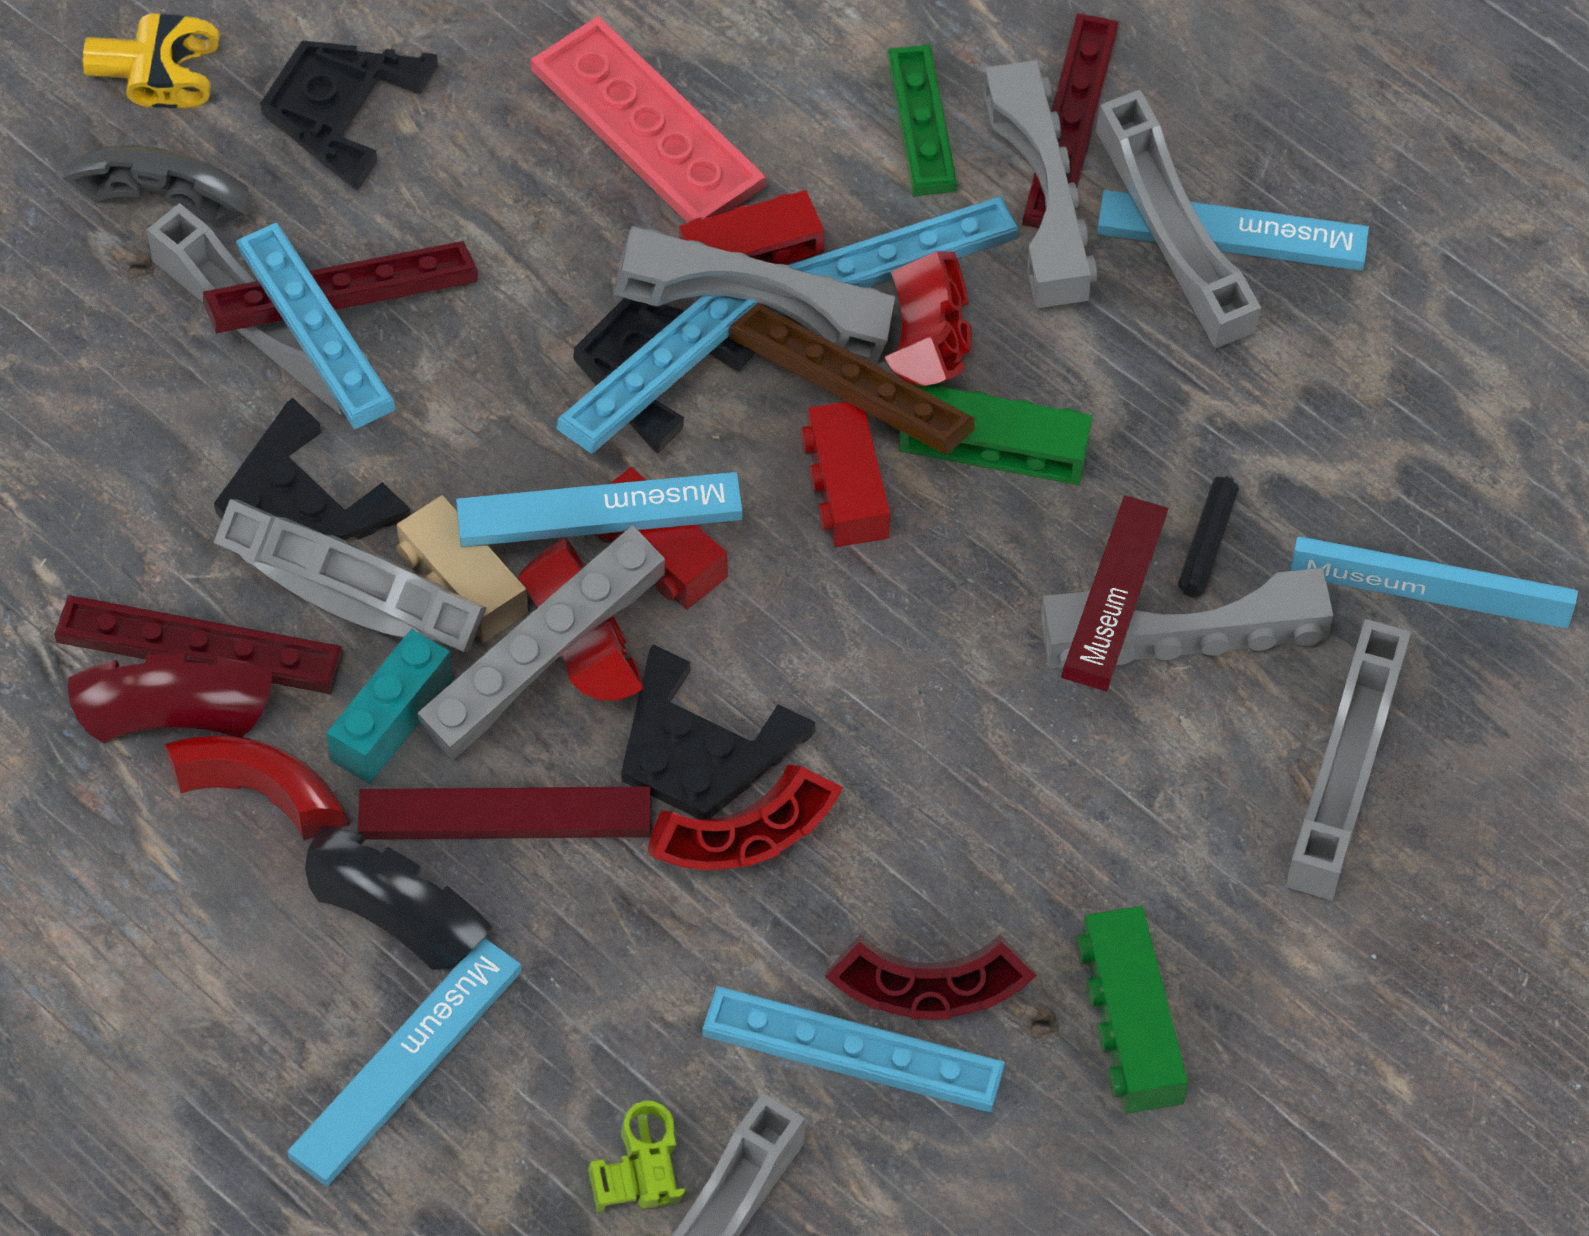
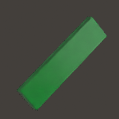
[887,44,957,197]

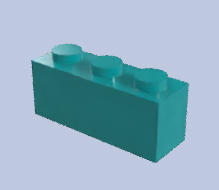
[326,629,454,784]

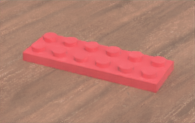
[530,16,766,223]

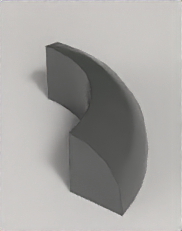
[62,145,249,227]

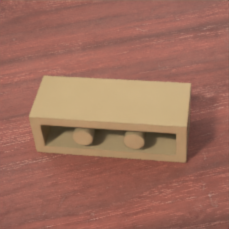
[396,495,528,643]

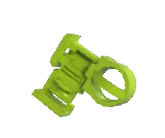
[588,1101,685,1213]

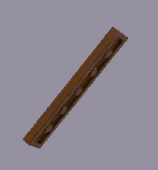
[729,303,975,455]

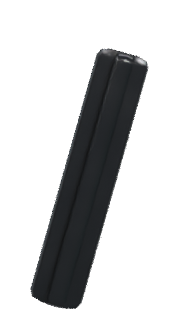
[1178,475,1239,597]

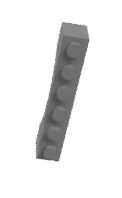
[984,60,1097,309]
[1096,89,1261,349]
[146,203,370,415]
[613,226,895,365]
[418,525,665,761]
[1040,568,1333,669]
[1286,619,1411,901]
[672,1092,805,1236]

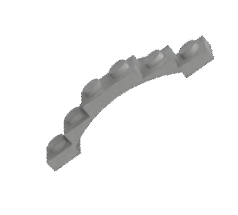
[213,499,486,652]

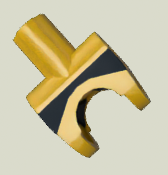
[83,14,220,108]

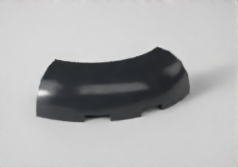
[305,826,492,970]

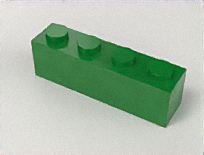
[899,383,1093,486]
[1075,905,1188,1114]

